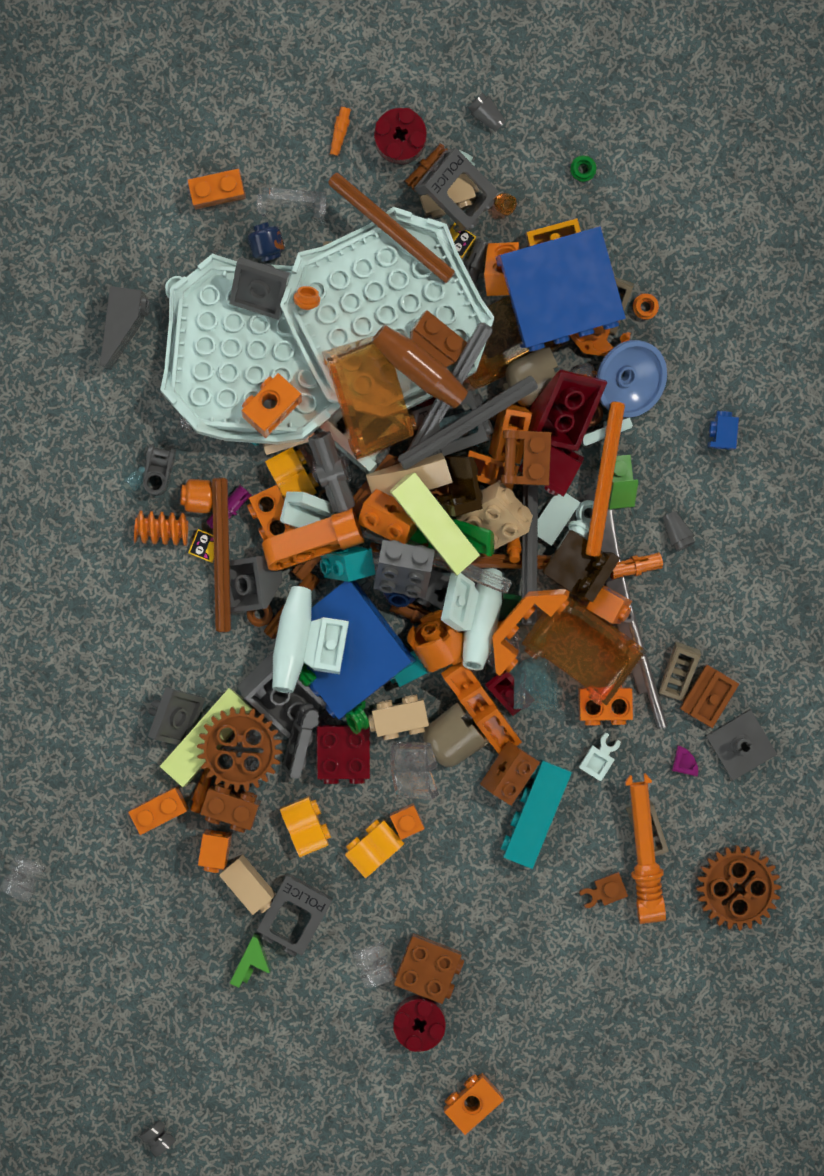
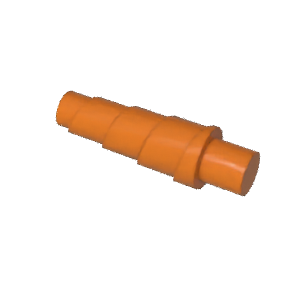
[330,107,351,156]
[507,537,522,563]
[190,768,212,813]

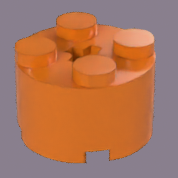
[407,610,464,672]

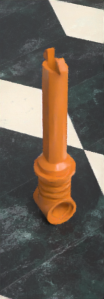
[625,773,666,924]

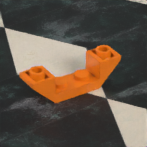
[492,589,570,676]

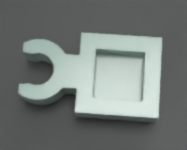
[579,732,621,781]

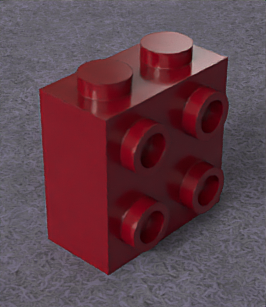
[317,725,370,784]

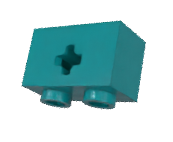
[320,546,376,582]

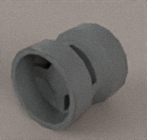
[139,1120,176,1157]

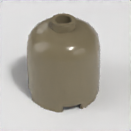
[503,345,558,407]
[423,702,489,767]

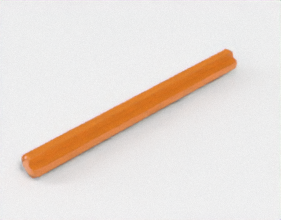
[586,401,625,557]

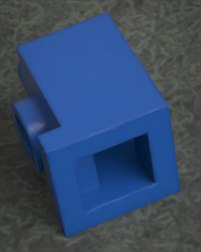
[707,411,739,450]

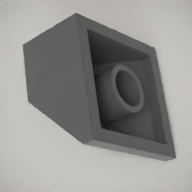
[229,556,283,613]

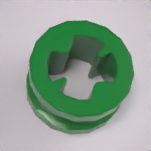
[346,707,369,734]

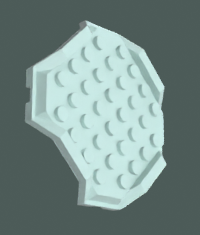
[280,207,494,418]
[160,254,345,445]

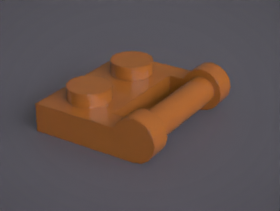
[501,430,551,486]

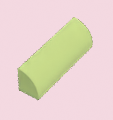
[390,473,480,576]
[160,688,253,787]

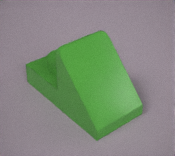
[608,455,638,509]
[230,933,271,988]

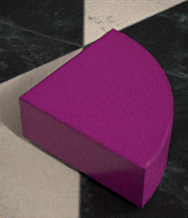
[672,745,698,777]

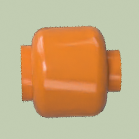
[180,479,213,513]

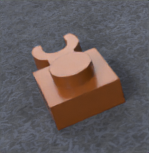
[579,872,628,908]

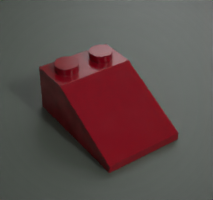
[528,369,608,451]

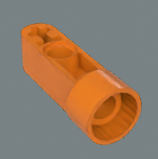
[262,508,364,571]

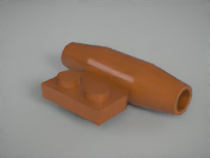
[371,310,468,408]

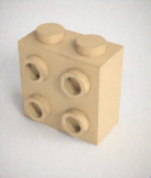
[456,481,533,550]
[368,694,429,740]

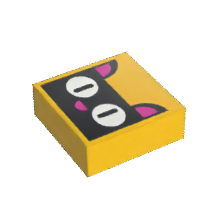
[449,223,476,259]
[188,529,214,563]

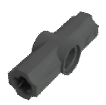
[308,431,355,513]

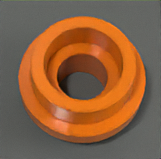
[293,286,320,310]
[633,294,659,320]

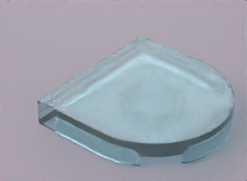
[514,657,557,710]

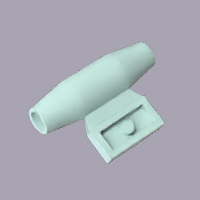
[441,568,502,671]
[272,586,349,693]

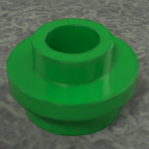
[570,155,596,182]

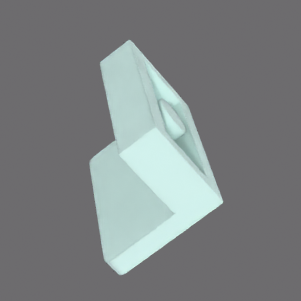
[280,492,339,528]

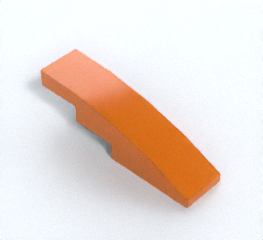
[441,660,522,754]

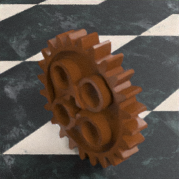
[197,706,283,792]
[695,845,781,931]

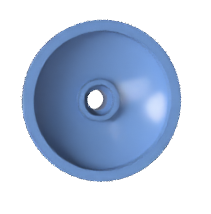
[596,340,667,418]

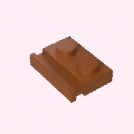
[679,664,739,728]

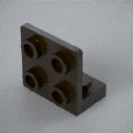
[437,455,483,516]
[542,530,621,602]

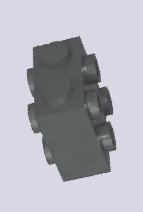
[373,540,435,598]

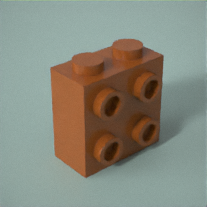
[200,783,261,833]
[394,933,464,1004]

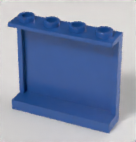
[495,226,626,352]
[276,580,417,720]

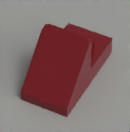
[485,670,533,716]

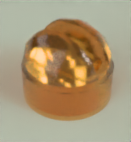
[494,193,517,216]

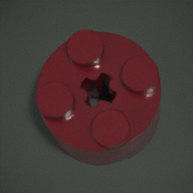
[374,108,427,165]
[393,995,446,1052]

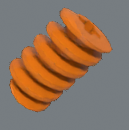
[134,510,189,546]

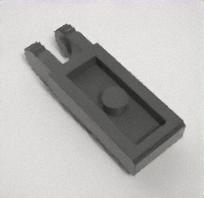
[282,702,319,779]

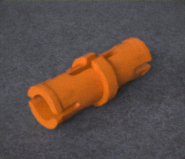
[610,552,663,579]

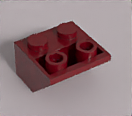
[518,445,584,497]

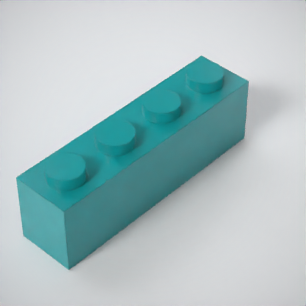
[500,759,572,869]

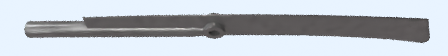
[586,490,668,729]

